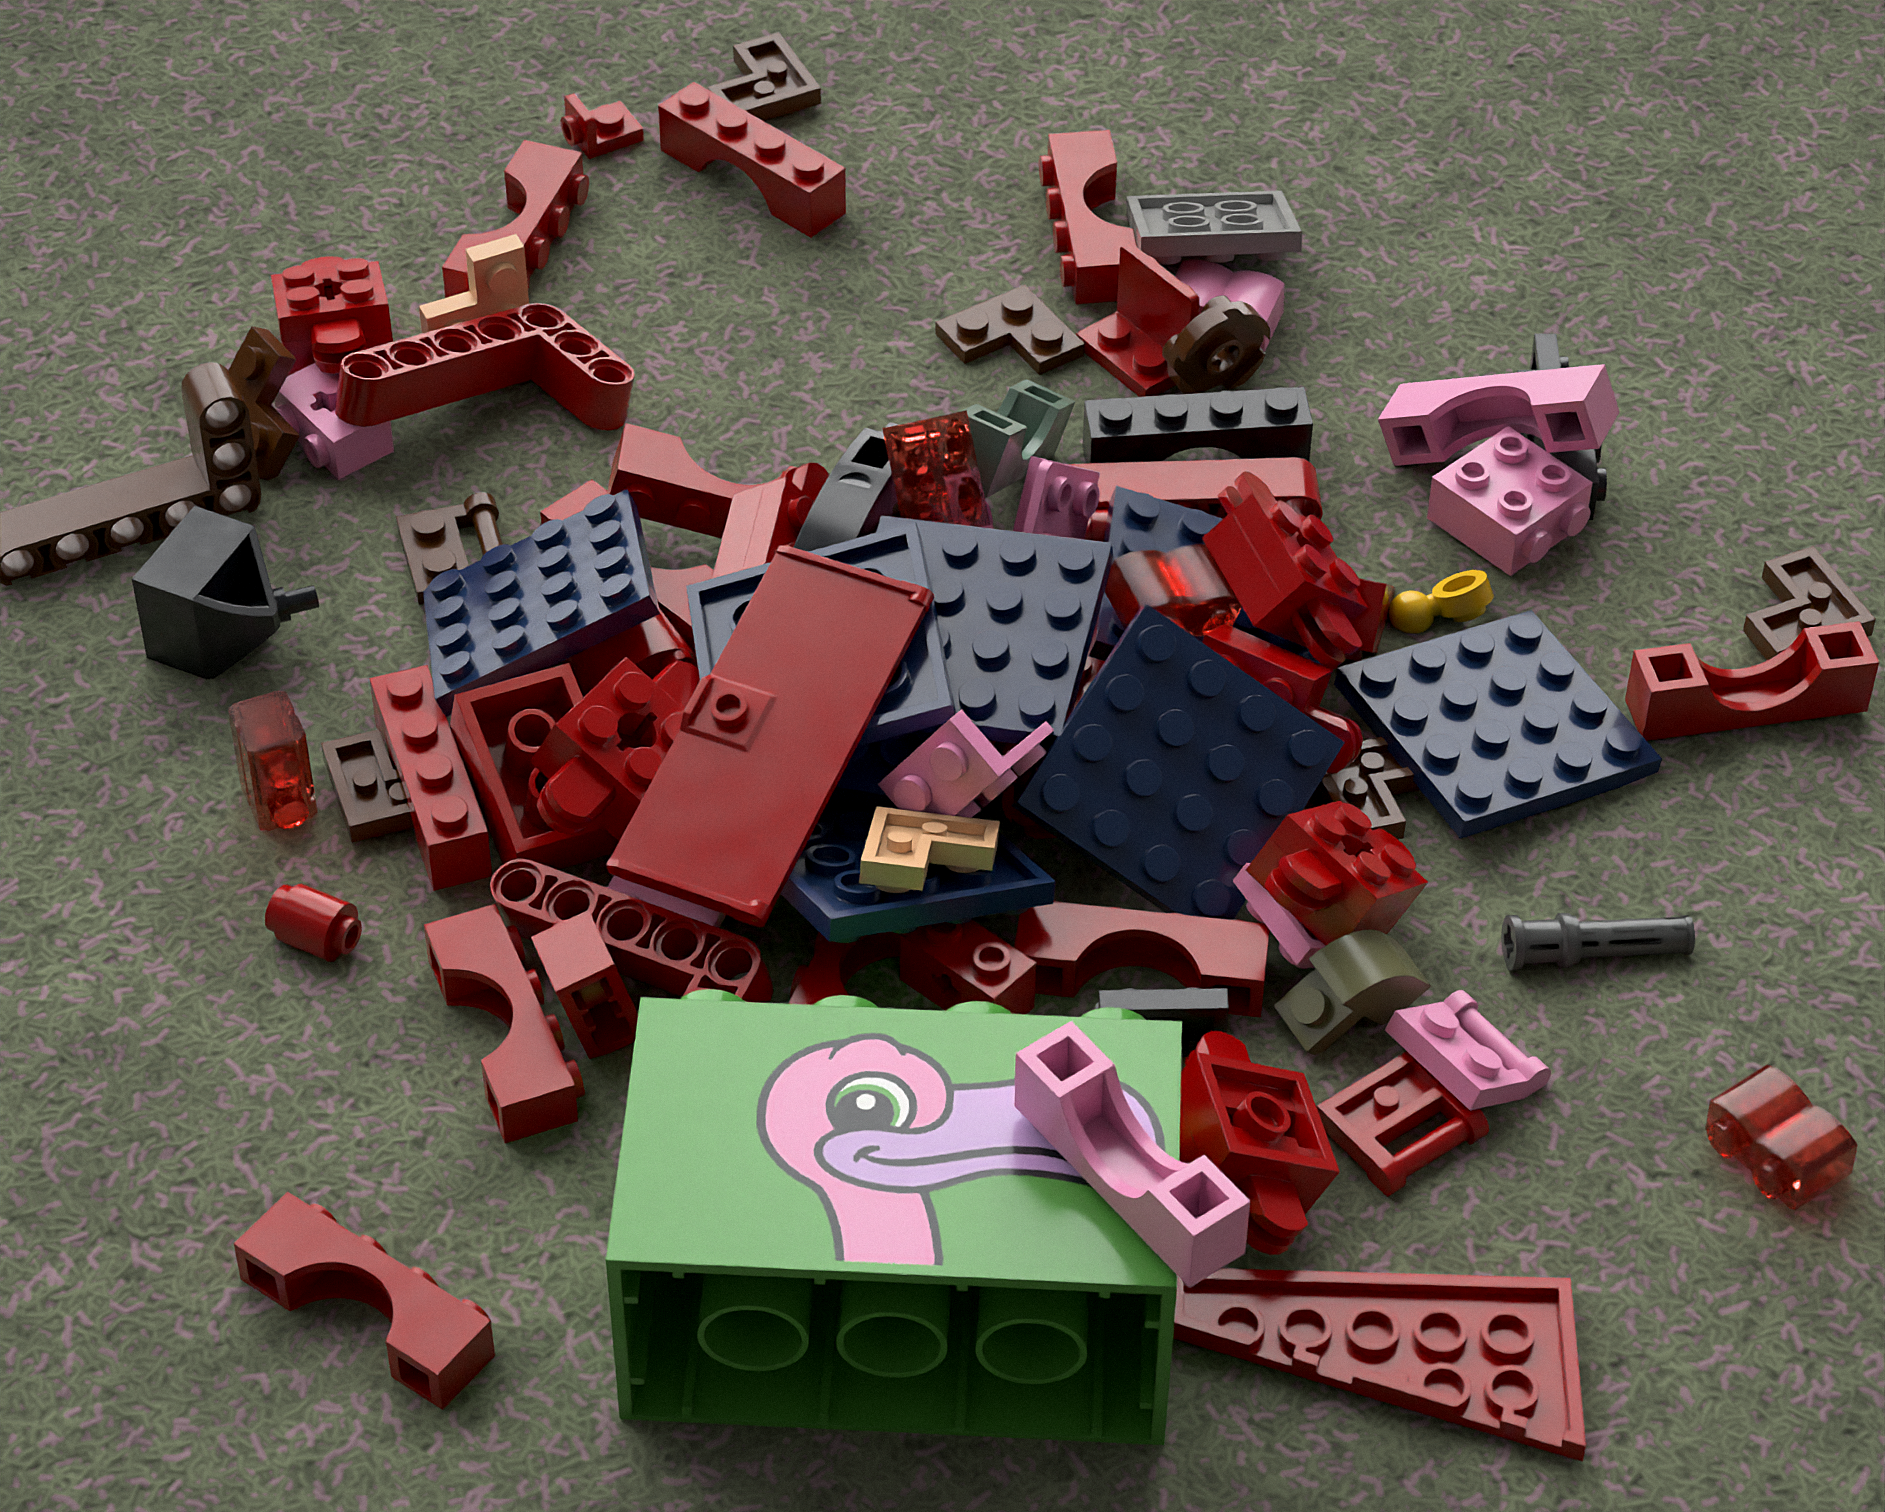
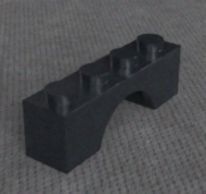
[1083,387,1313,464]

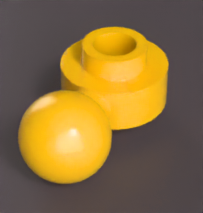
[1389,570,1494,633]

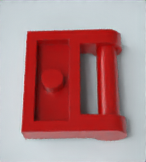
[1317,1051,1489,1197]

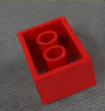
[450,663,619,870]

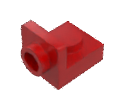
[561,93,644,159]

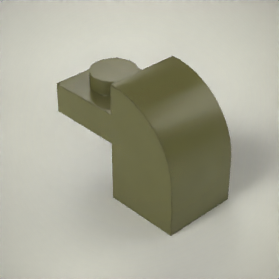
[1273,930,1431,1055]

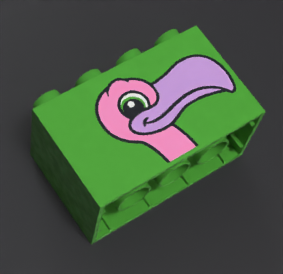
[606,989,1182,1445]

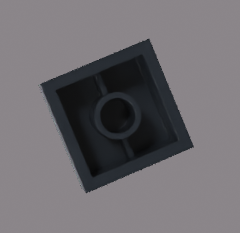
[132,506,319,679]

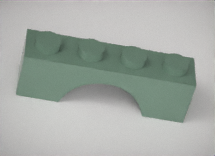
[935,379,1076,500]

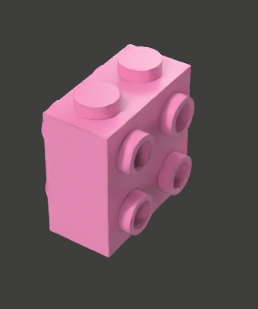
[1427,426,1593,576]

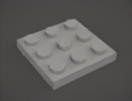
[1126,191,1302,264]

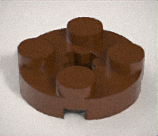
[1162,295,1271,394]

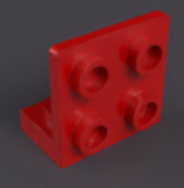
[1076,242,1200,397]

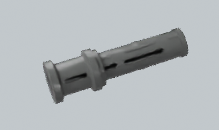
[1501,913,1695,971]

